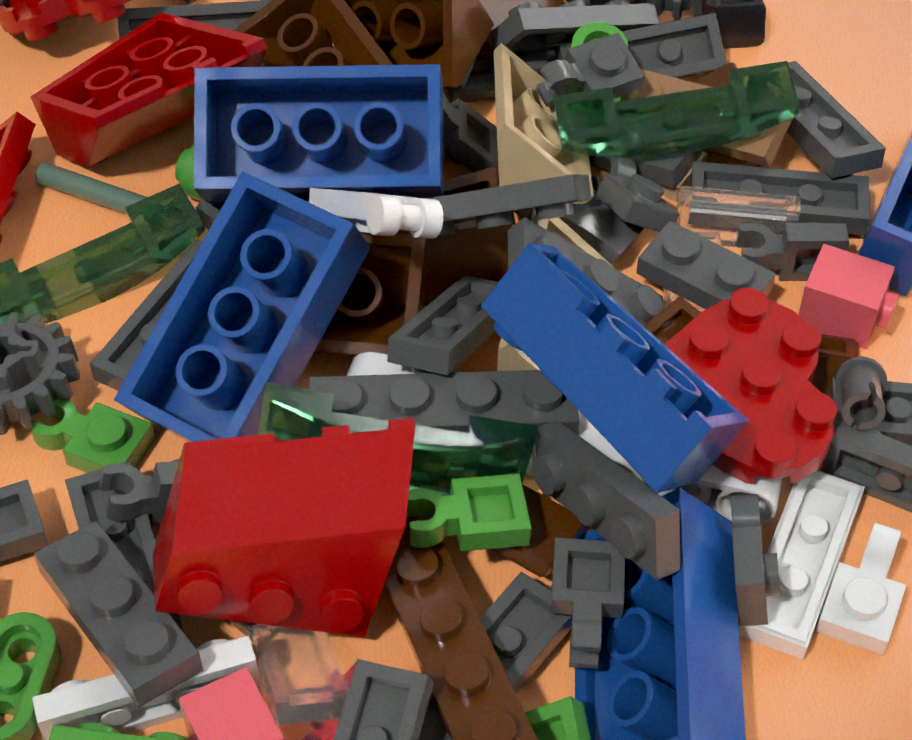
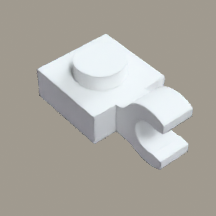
[816,523,906,655]

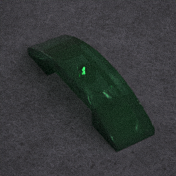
[553,61,800,158]
[0,184,205,324]
[257,382,537,495]

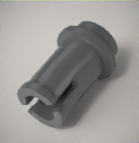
[834,356,888,431]

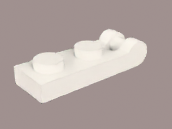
[309,188,443,239]

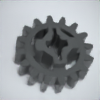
[0,312,80,435]

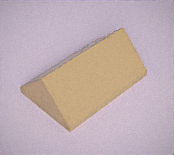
[494,43,594,204]

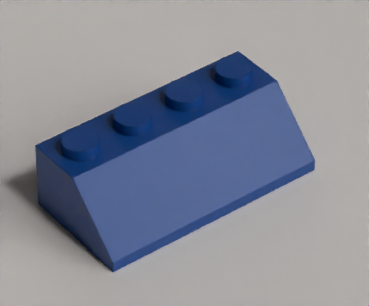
[575,488,746,740]

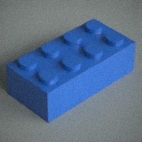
[194,64,444,202]
[114,171,371,442]

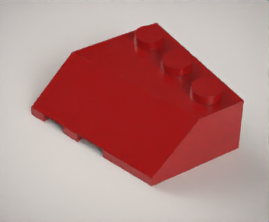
[30,13,268,167]
[152,418,416,637]

